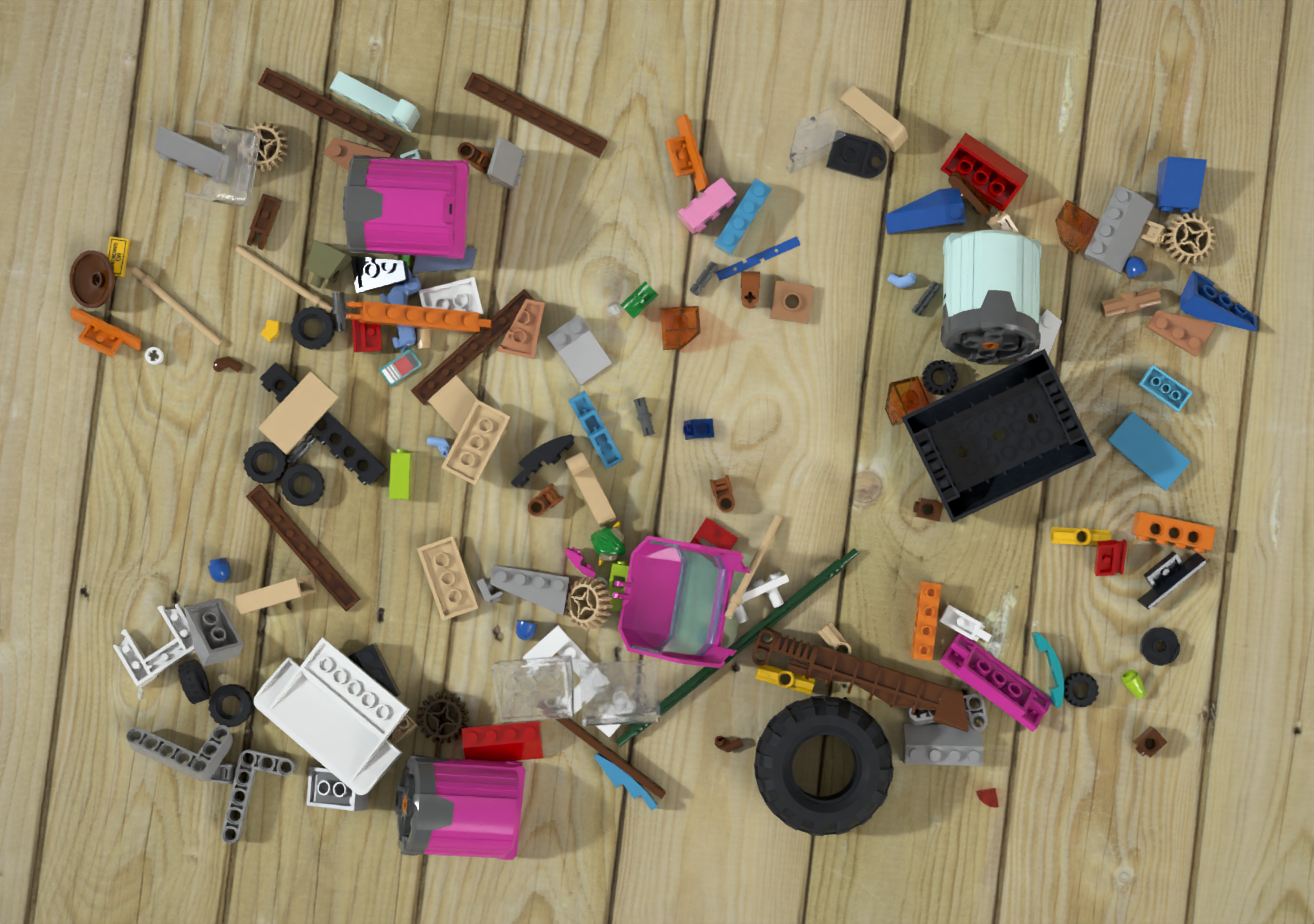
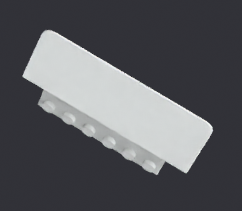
[254,637,410,795]

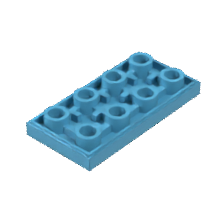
[1106,412,1191,491]

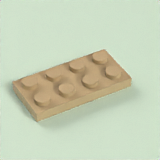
[441,399,511,486]
[417,536,479,621]

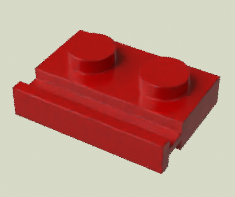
[352,314,382,353]
[1094,539,1127,576]

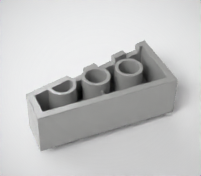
[490,565,570,615]

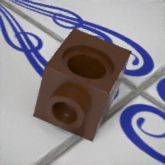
[913,498,943,522]
[1133,726,1167,758]

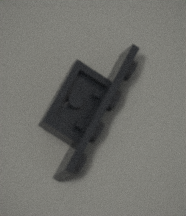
[1137,551,1207,610]

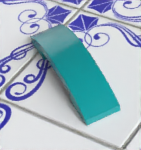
[1031,632,1064,708]

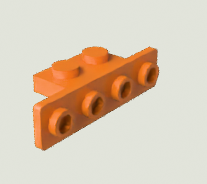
[665,114,709,192]
[70,307,142,358]

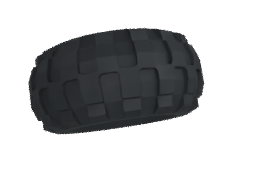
[754,695,894,836]

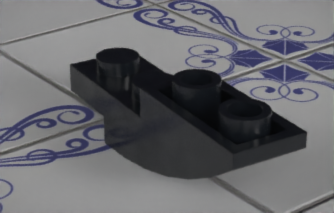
[511,434,575,488]

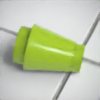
[1121,669,1147,699]

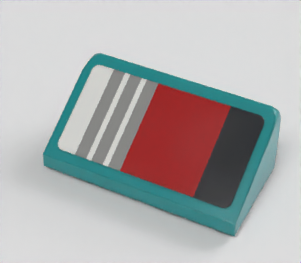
[379,349,422,386]

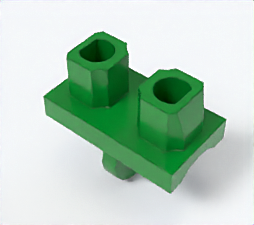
[621,281,659,319]

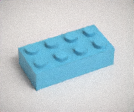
[1137,365,1193,413]

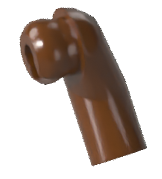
[213,356,243,373]
[715,736,744,753]

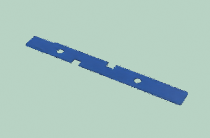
[716,237,800,281]

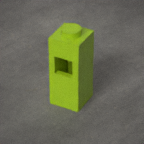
[389,449,412,500]
[608,560,629,612]

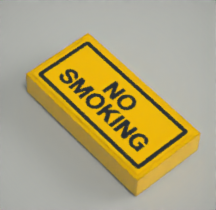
[107,236,130,278]

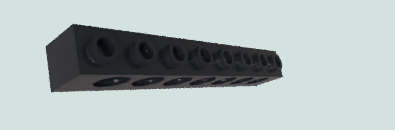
[260,362,388,486]

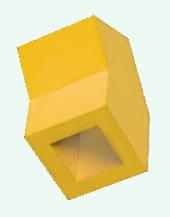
[260,320,281,343]

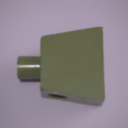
[306,240,352,289]

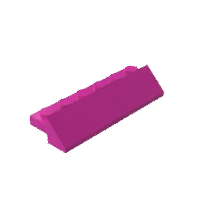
[939,633,1052,732]

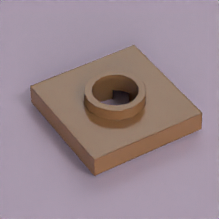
[770,280,814,324]

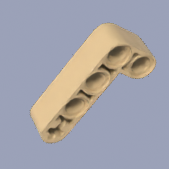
[839,85,908,152]
[565,452,617,527]

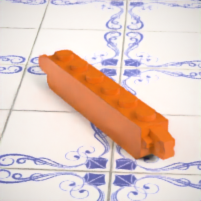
[346,301,491,333]

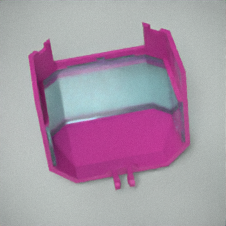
[612,536,751,668]

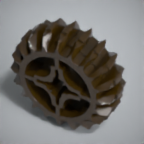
[417,691,470,744]

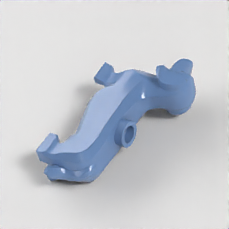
[380,269,421,352]

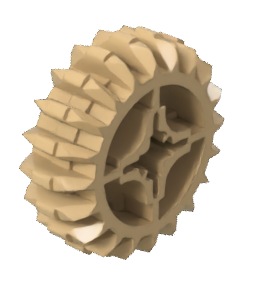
[236,120,289,173]
[1164,213,1216,265]
[565,577,614,629]

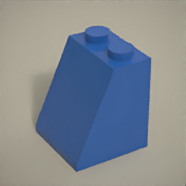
[1156,157,1207,214]

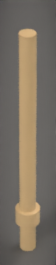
[235,245,334,314]
[131,267,223,347]
[724,515,782,619]

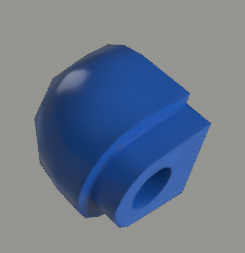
[1124,257,1148,279]
[208,558,231,583]
[516,619,537,640]

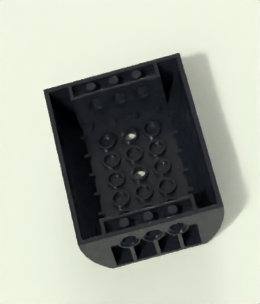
[901,349,1096,523]

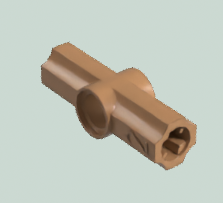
[1100,287,1161,318]

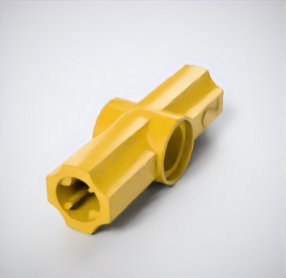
[1050,527,1111,546]
[755,664,815,695]

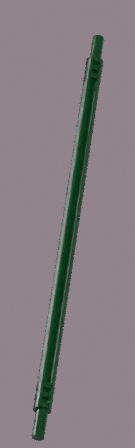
[615,548,859,747]

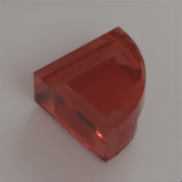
[976,788,999,808]

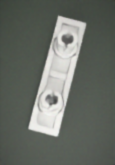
[727,571,789,624]

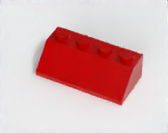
[940,132,1029,211]
[462,719,544,761]

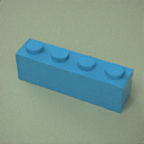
[714,178,772,256]

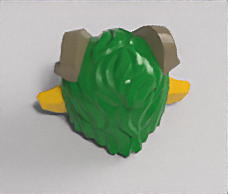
[590,522,625,566]

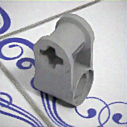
[199,762,237,784]

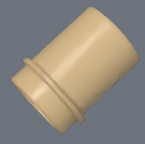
[416,329,432,349]

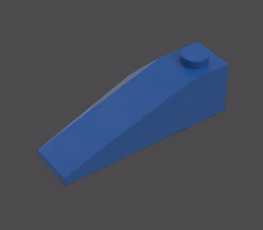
[885,188,966,234]
[1180,271,1257,332]

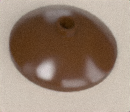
[69,250,115,308]

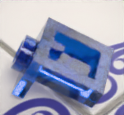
[683,418,714,440]

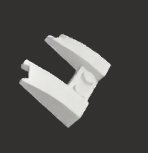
[113,604,196,687]
[523,625,610,714]

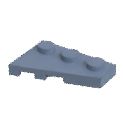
[412,247,477,274]

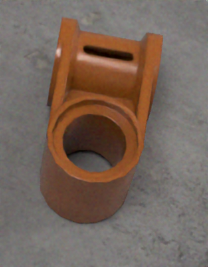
[457,142,492,174]
[741,271,760,309]
[710,475,735,513]
[528,483,564,517]

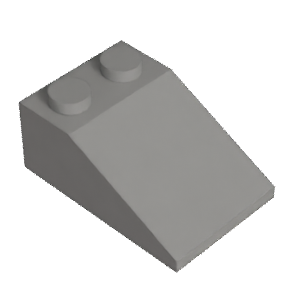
[487,136,526,190]
[547,315,612,385]
[184,598,244,666]
[306,767,369,811]

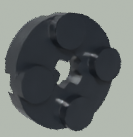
[1140,627,1180,666]

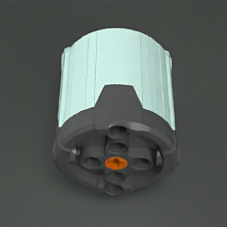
[941,230,1041,365]

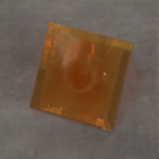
[1055,199,1098,254]
[660,306,701,350]
[885,376,930,426]

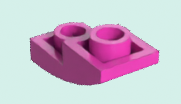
[565,547,597,578]

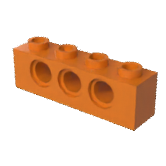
[1132,512,1216,553]
[910,581,941,661]

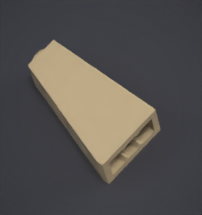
[235,574,318,615]

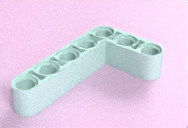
[330,71,420,132]

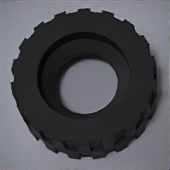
[291,306,335,350]
[243,441,288,484]
[281,464,325,506]
[178,659,210,704]
[208,684,254,727]

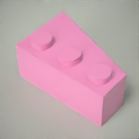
[678,177,737,234]

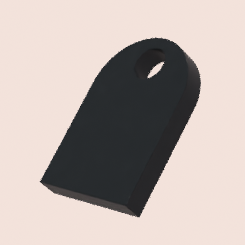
[825,130,887,179]

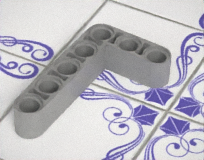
[126,725,234,781]
[221,748,297,843]

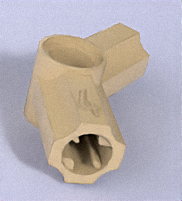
[818,622,851,655]

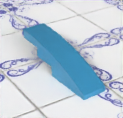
[568,390,623,469]
[594,752,658,811]

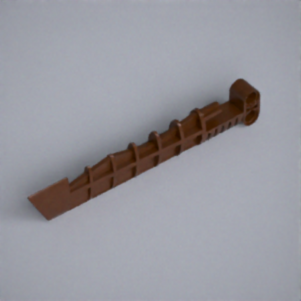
[752,627,969,732]

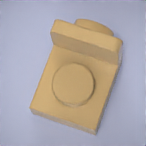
[985,210,1018,233]
[1138,220,1167,248]

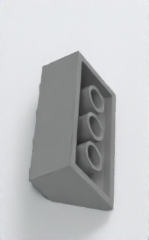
[154,126,237,185]
[1084,185,1154,274]
[903,723,983,766]

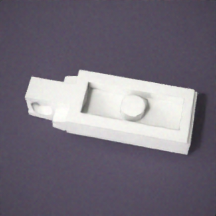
[938,604,992,642]

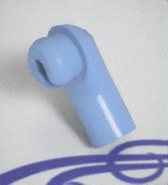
[887,272,916,289]
[427,436,451,457]

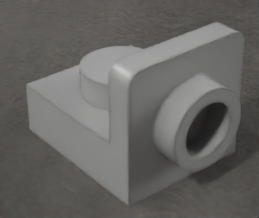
[476,578,504,604]

